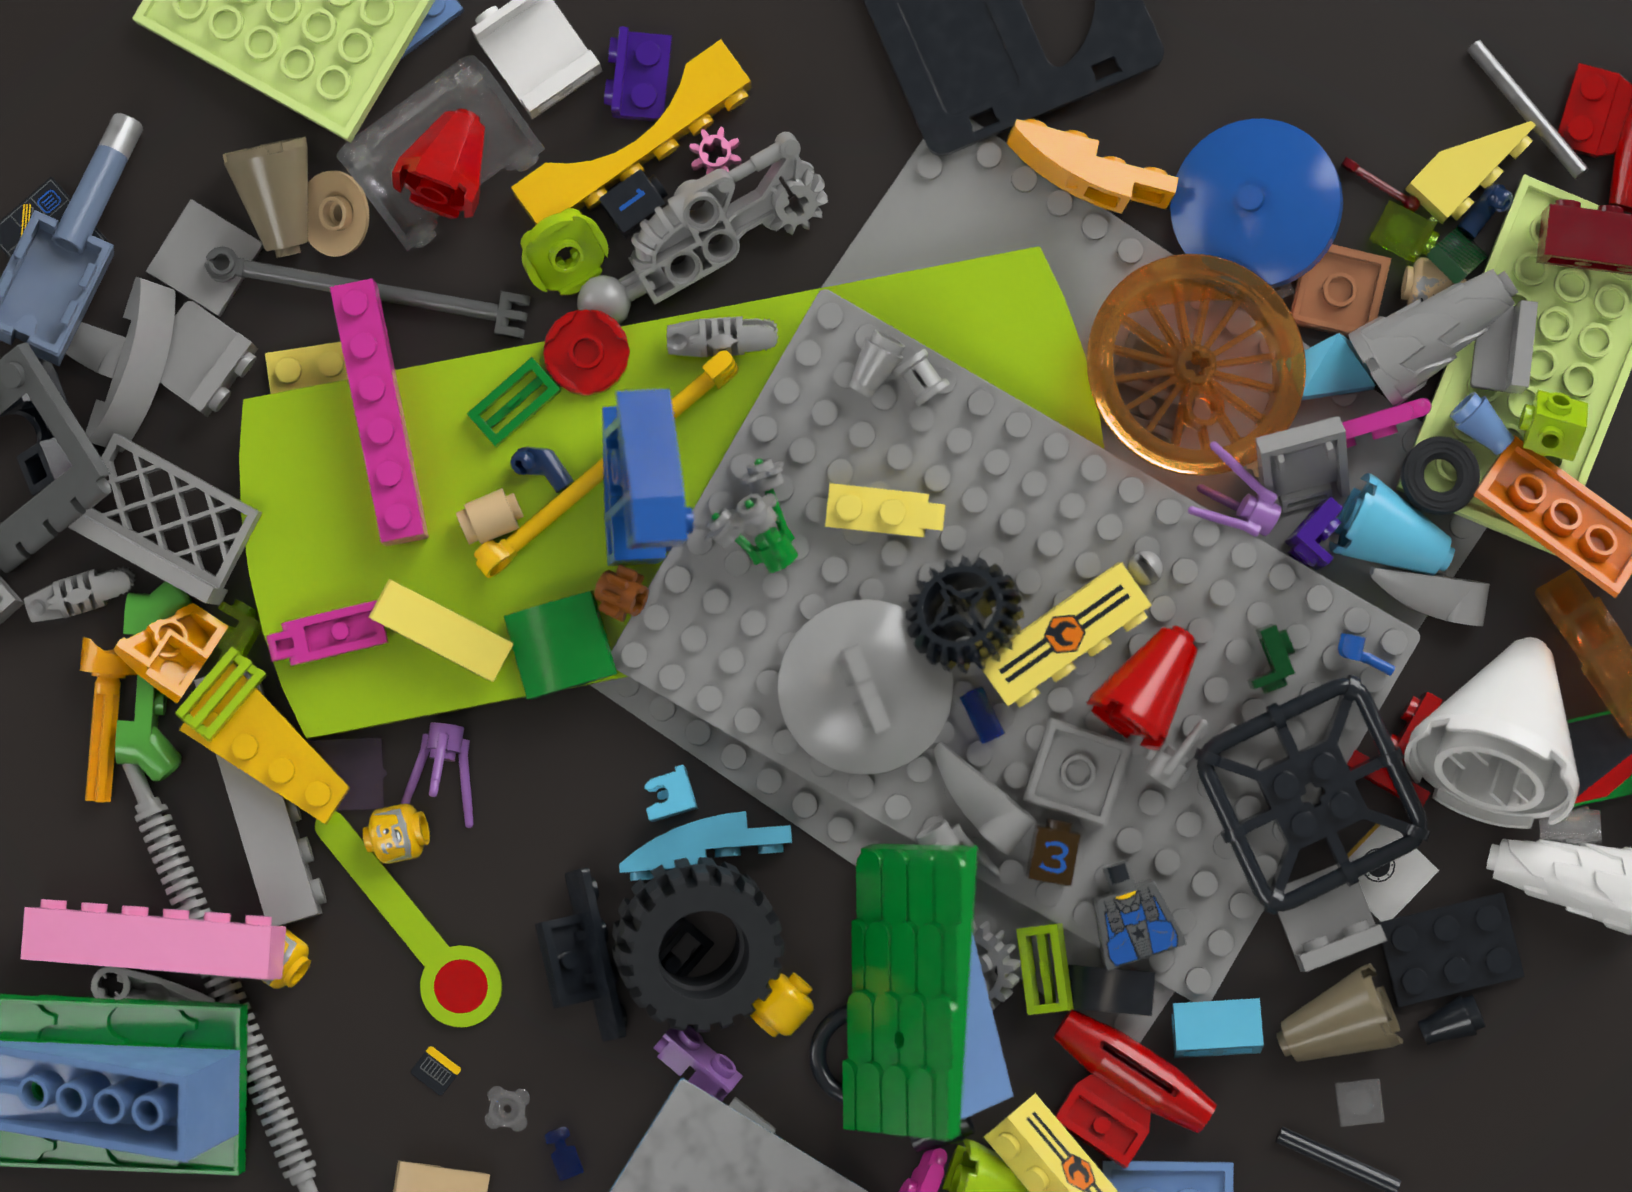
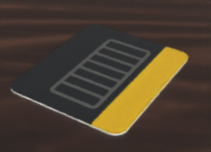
[411,1046,461,1096]

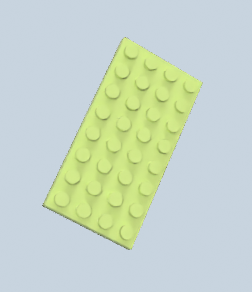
[1396,174,1632,555]

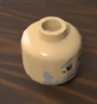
[1401,257,1466,305]

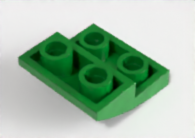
[504,590,617,700]

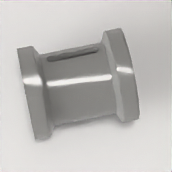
[893,348,950,407]

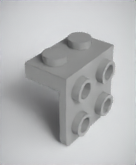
[160,301,258,417]

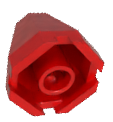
[392,108,485,219]

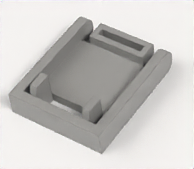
[1255,416,1350,513]

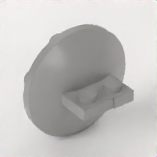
[778,599,953,775]

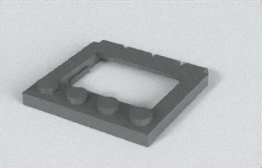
[0,342,112,573]

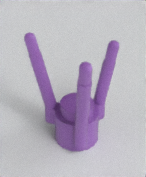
[1188,441,1282,537]
[400,722,474,828]

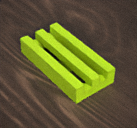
[175,646,266,742]
[1016,923,1074,1015]

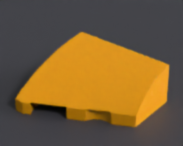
[113,603,229,703]

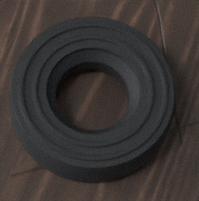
[1401,436,1480,515]

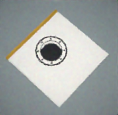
[1347,823,1439,921]

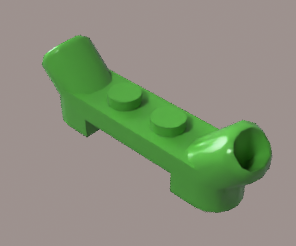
[115,581,193,782]

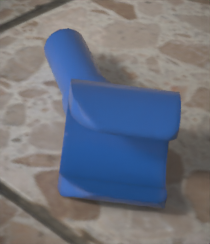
[1338,633,1395,676]

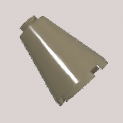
[222,137,308,258]
[1276,963,1403,1062]

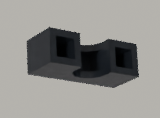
[0,356,74,496]

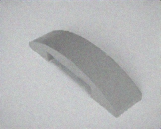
[85,277,175,453]

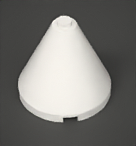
[1404,637,1579,829]

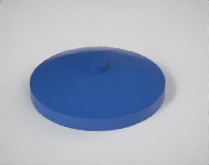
[1170,118,1343,290]

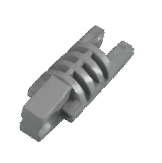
[667,316,778,357]
[24,567,135,623]

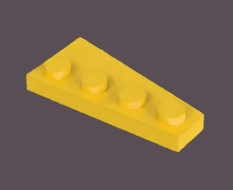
[179,663,350,824]

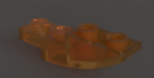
[1535,568,1632,739]

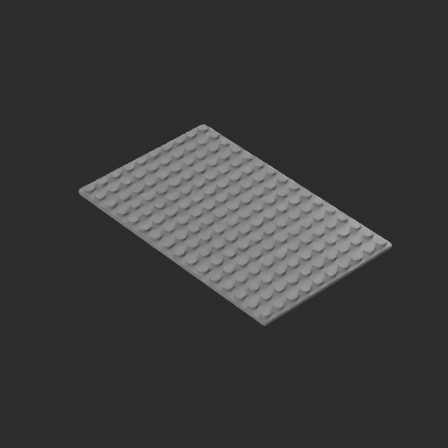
[611,289,1420,1002]

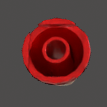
[1087,625,1198,751]

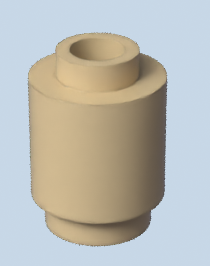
[456,488,524,545]

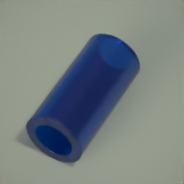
[959,686,1005,744]

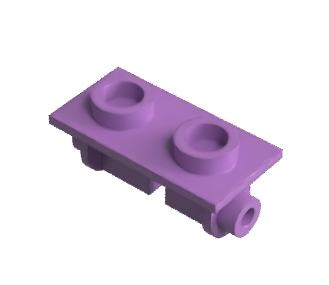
[654,1025,743,1102]

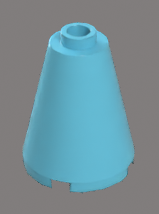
[1329,473,1455,576]

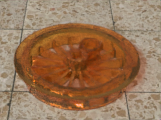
[1087,254,1306,476]

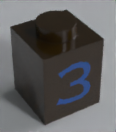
[1025,818,1081,886]

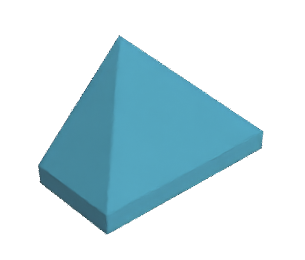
[1283,333,1376,401]

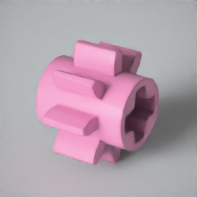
[689,127,742,175]

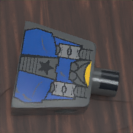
[1093,860,1187,971]

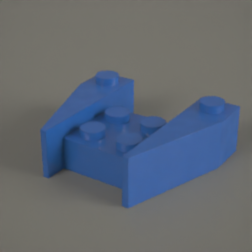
[602,389,694,566]

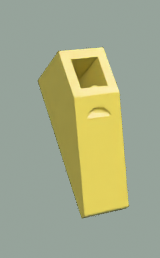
[1405,121,1536,224]

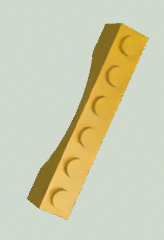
[511,39,751,225]

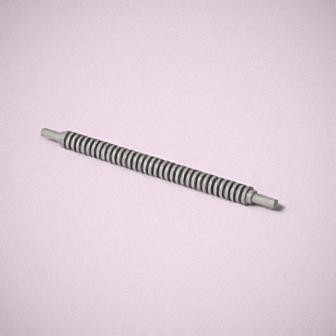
[122,764,318,1192]

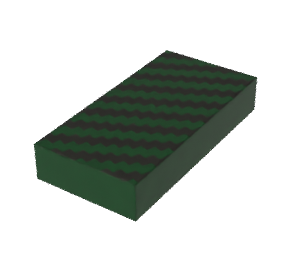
[1427,227,1488,284]

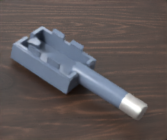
[0,113,143,366]

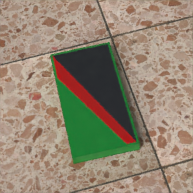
[1567,706,1632,807]

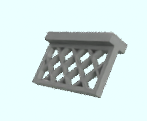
[68,433,262,605]

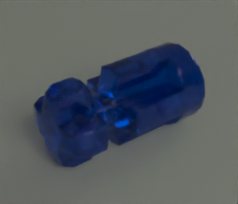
[544,1127,584,1181]

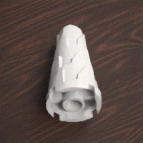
[1486,839,1632,935]

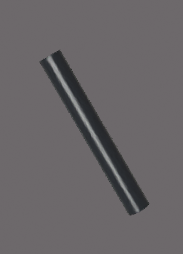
[1275,1126,1401,1192]

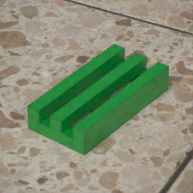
[467,357,561,448]

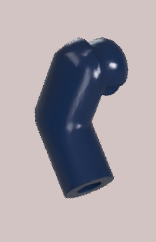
[1457,184,1513,239]
[510,446,574,493]

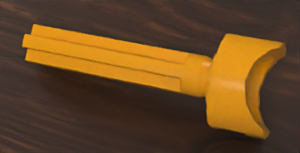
[80,637,138,802]

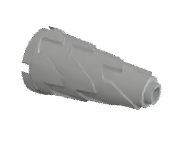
[1348,269,1519,406]

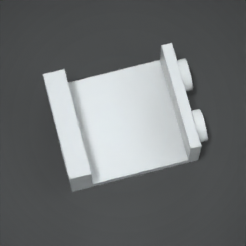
[471,0,602,119]

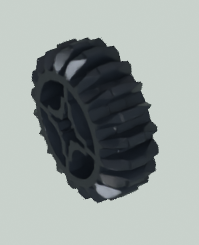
[905,555,1024,674]

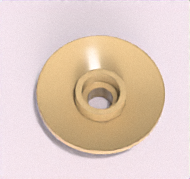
[308,171,369,257]

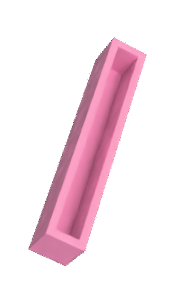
[21,899,286,980]

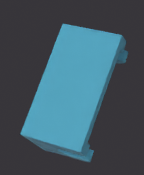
[644,765,698,822]
[1171,998,1264,1058]

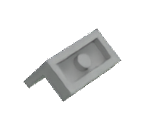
[1470,300,1538,394]

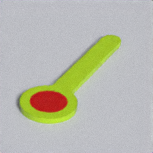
[315,811,502,1028]

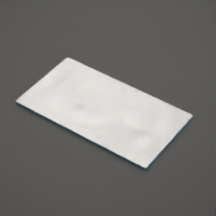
[609,1079,868,1192]

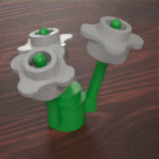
[705,458,798,573]

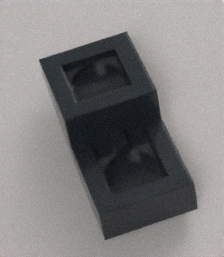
[1068,965,1155,1016]

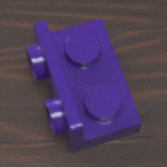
[604,26,672,122]
[1284,497,1343,570]

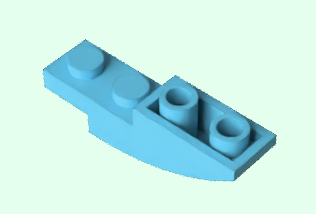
[619,811,792,881]

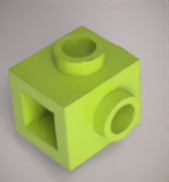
[1518,390,1588,462]

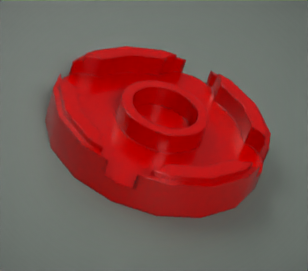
[543,309,630,396]

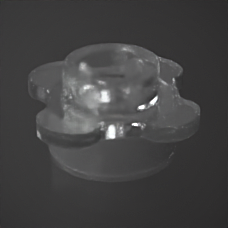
[485,1086,530,1132]

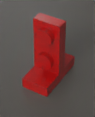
[1347,692,1443,806]

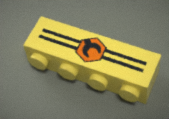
[981,562,1152,708]
[984,1093,1118,1192]

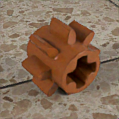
[594,564,649,622]

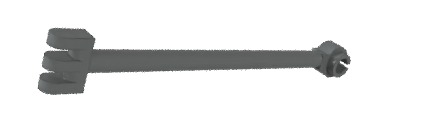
[205,246,531,339]

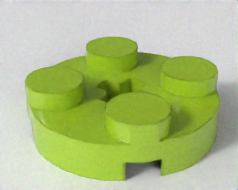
[521,208,609,295]

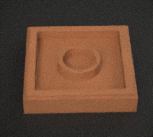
[1287,244,1391,338]

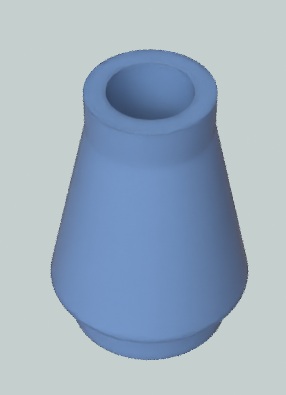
[1450,392,1514,455]

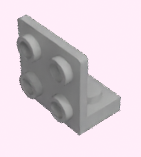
[1278,864,1387,972]

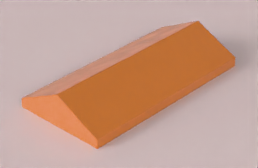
[1473,435,1632,598]

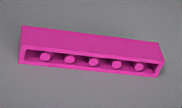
[330,278,429,547]

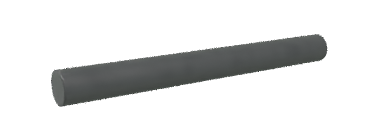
[1467,40,1589,180]

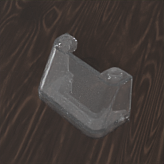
[337,55,545,251]

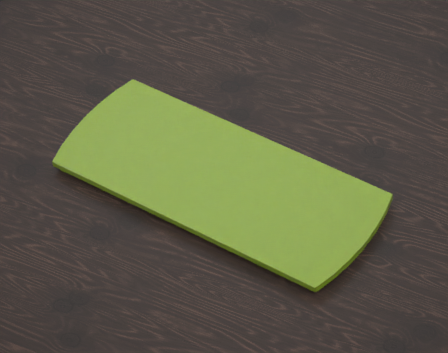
[239,246,1105,739]

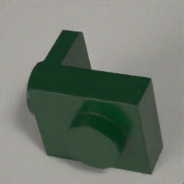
[1247,624,1295,694]

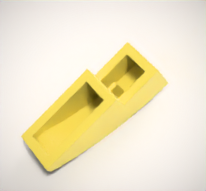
[369,579,514,682]

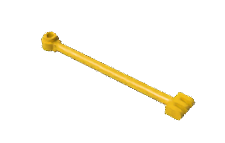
[474,351,738,578]

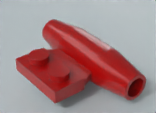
[1558,63,1632,213]
[1053,1010,1217,1169]

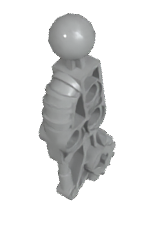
[577,132,828,324]

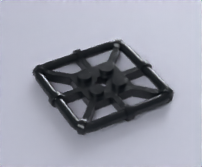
[1194,674,1431,915]

